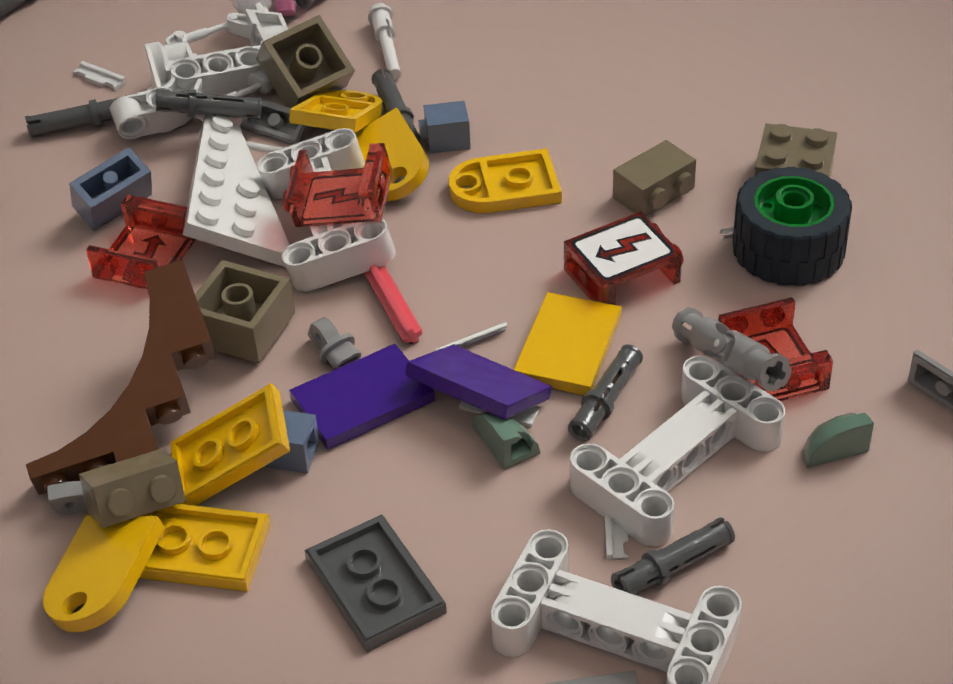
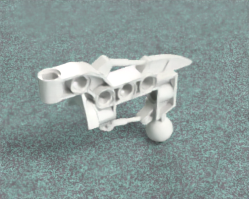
[109,0,288,139]

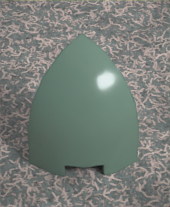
[472,412,541,469]
[803,412,874,468]

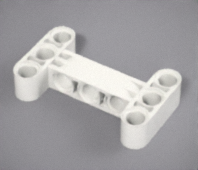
[257,128,396,292]
[570,355,786,547]
[491,529,742,684]

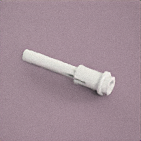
[368,3,401,80]

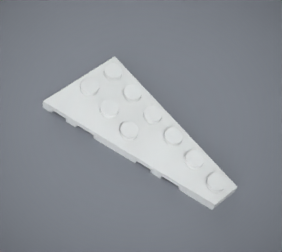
[183,115,290,267]

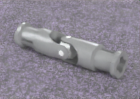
[672,307,792,391]

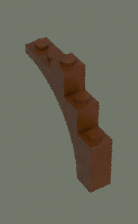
[26,260,216,495]

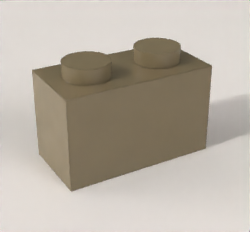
[613,140,696,218]
[79,449,186,528]

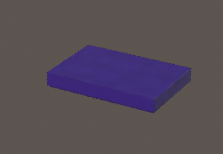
[289,344,435,449]
[405,344,552,420]

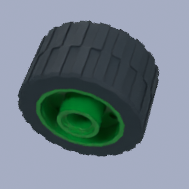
[732,167,852,286]

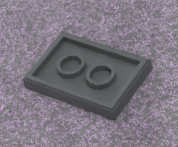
[304,515,447,652]

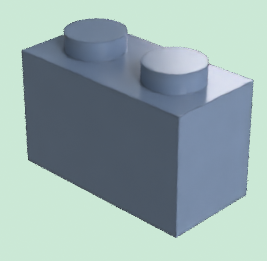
[69,147,152,231]

